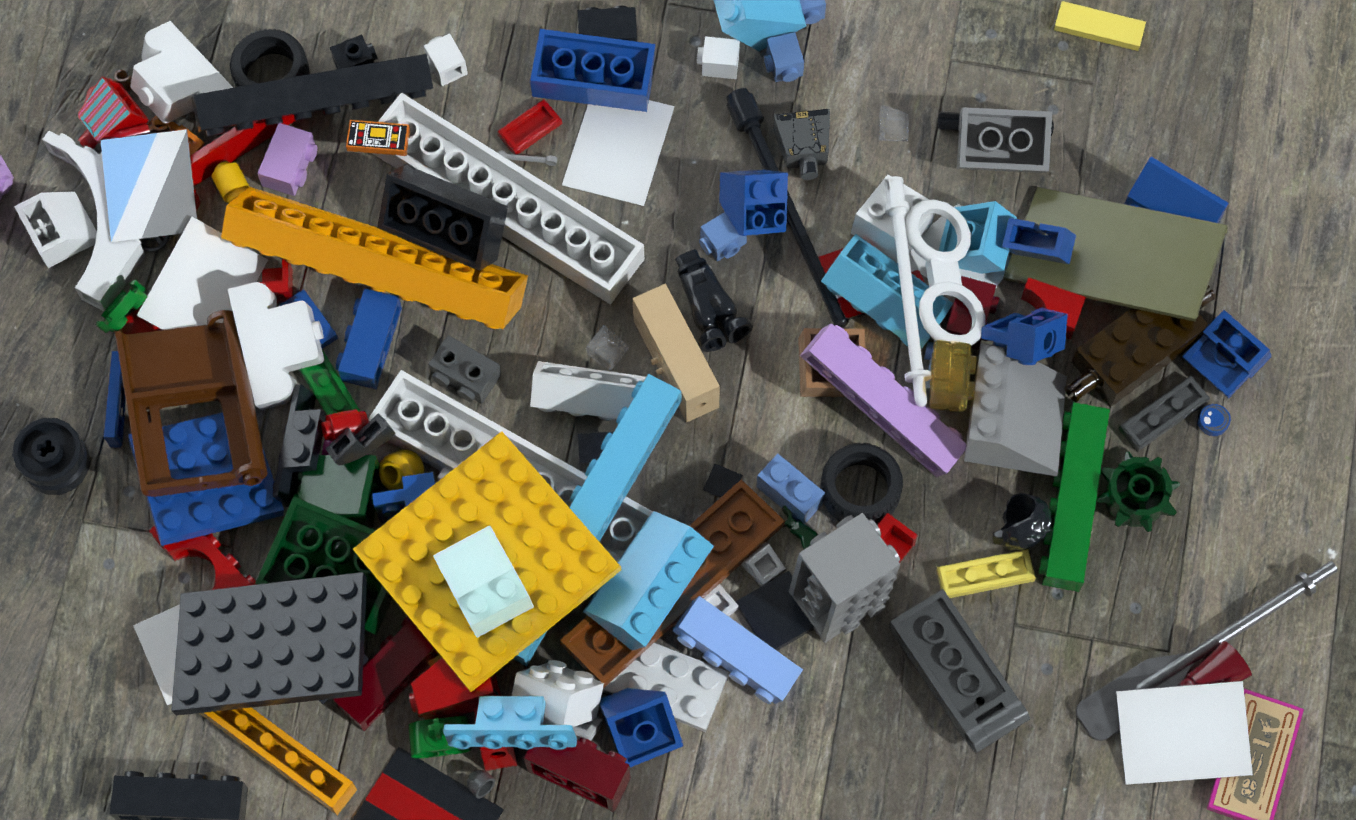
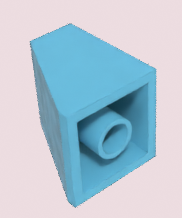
[714,0,806,51]

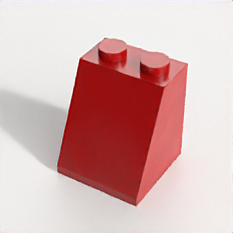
[409,658,501,720]

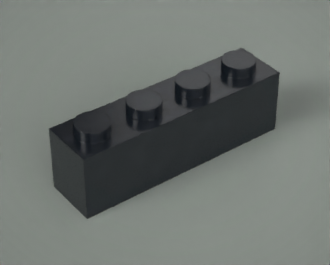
[109,771,248,820]

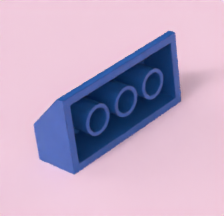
[530,29,656,112]

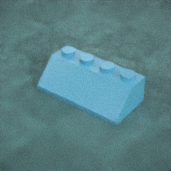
[821,234,953,349]
[583,511,714,650]

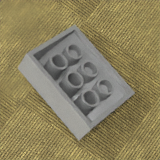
[964,343,1067,476]

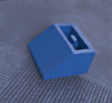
[719,170,788,236]

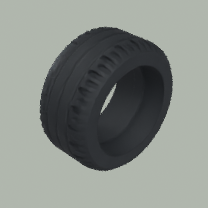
[230,29,310,87]
[820,443,903,524]

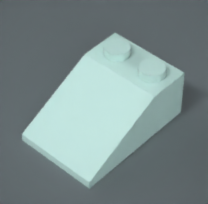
[433,525,534,638]

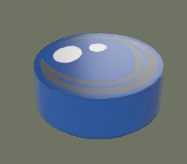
[1198,404,1231,436]

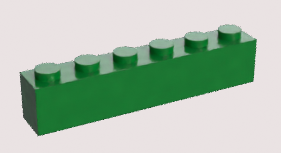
[1038,402,1110,592]

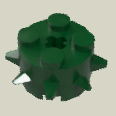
[1096,452,1180,532]

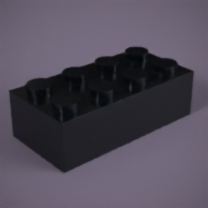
[377,164,508,271]

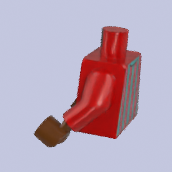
[78,69,170,149]

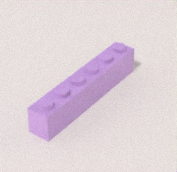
[800,323,966,477]

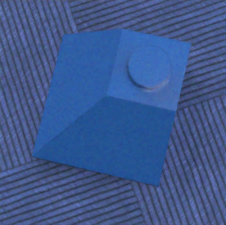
[599,688,683,767]

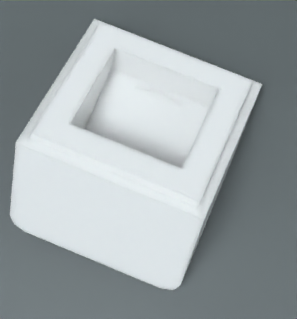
[741,543,786,587]

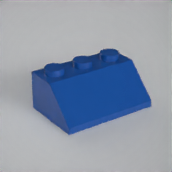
[1124,157,1229,223]

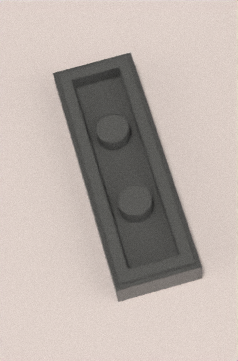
[1118,376,1210,452]

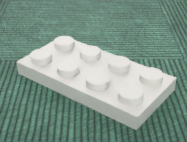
[593,643,729,732]

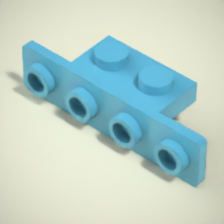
[443,696,577,750]

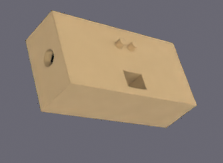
[632,283,720,423]

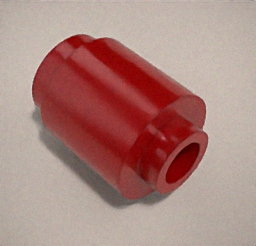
[322,409,369,443]

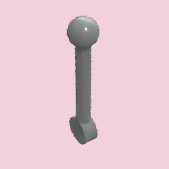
[497,150,557,166]

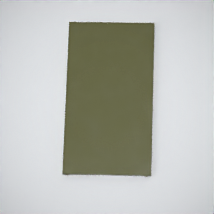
[1003,187,1228,322]

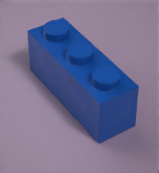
[336,289,402,390]

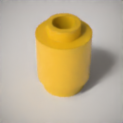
[211,161,250,203]

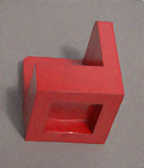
[259,259,293,303]
[878,513,917,563]

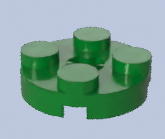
[95,280,148,333]

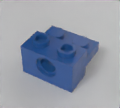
[981,308,1068,365]
[1182,310,1272,399]
[372,472,436,523]

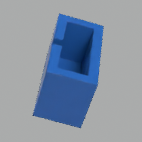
[1002,218,1076,264]

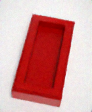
[497,99,562,155]

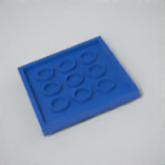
[128,412,284,546]

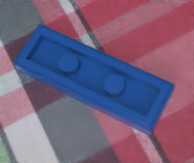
[104,351,126,448]

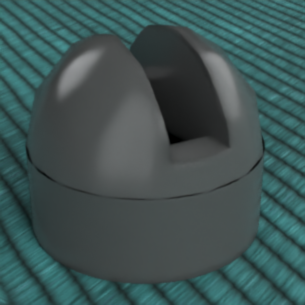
[467,770,495,799]

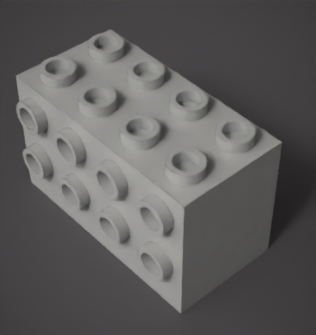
[789,513,900,643]

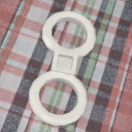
[905,199,985,349]

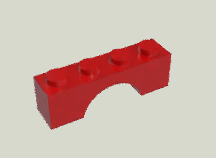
[148,525,257,590]

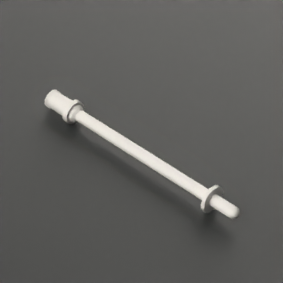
[884,176,932,407]

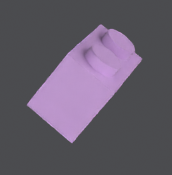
[257,123,317,196]

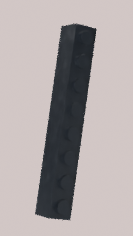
[191,54,433,136]

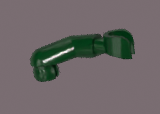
[782,505,818,550]

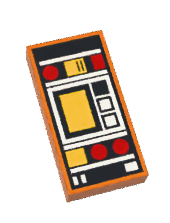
[346,120,410,156]

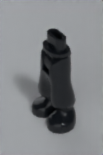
[675,249,753,352]

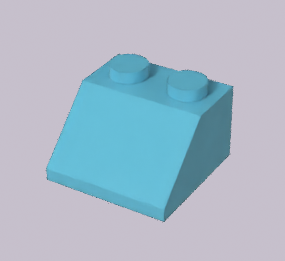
[939,201,1017,274]

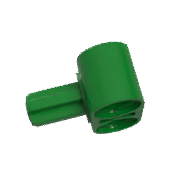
[408,716,472,759]

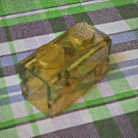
[929,340,976,412]

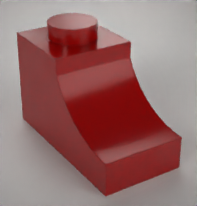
[1021,277,1086,340]

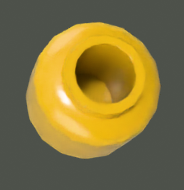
[378,449,424,491]

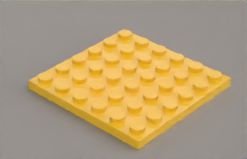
[353,431,622,692]

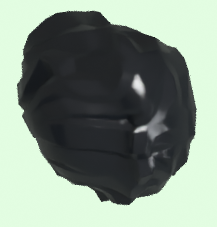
[992,493,1052,551]

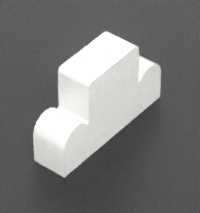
[130,21,233,123]
[227,282,324,410]

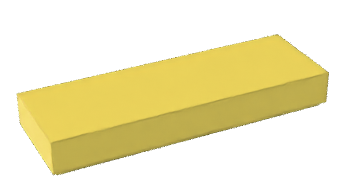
[1054,1,1146,51]
[936,549,1036,598]

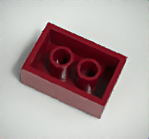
[524,724,631,813]

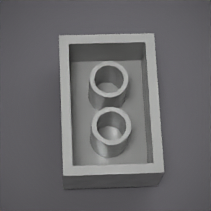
[957,107,1052,173]

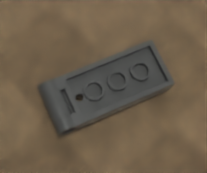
[888,589,1030,753]

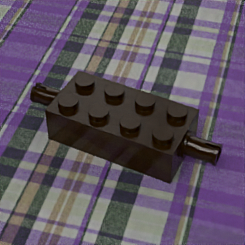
[1064,285,1216,407]

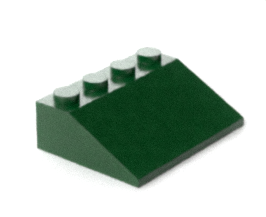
[255,497,392,635]

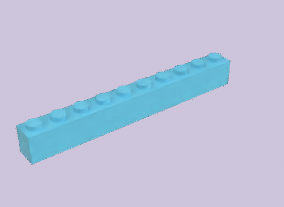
[513,374,682,667]

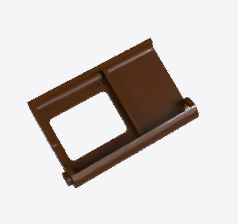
[115,310,267,497]

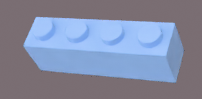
[672,596,803,704]

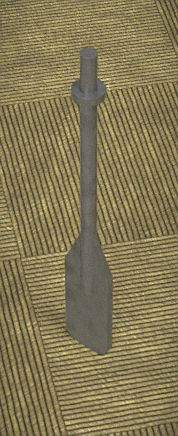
[1076,561,1338,741]

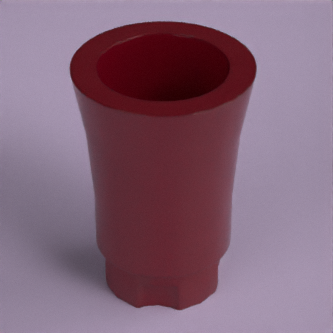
[1177,641,1252,686]

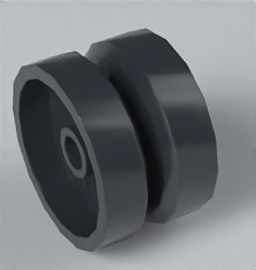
[12,418,90,495]

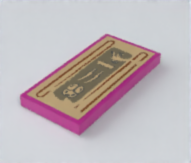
[1206,689,1304,820]

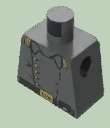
[773,109,830,180]

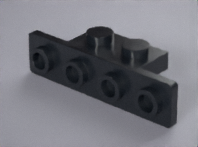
[272,384,327,507]

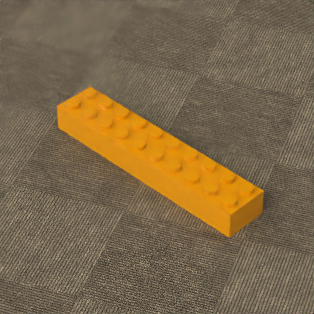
[221,187,528,329]

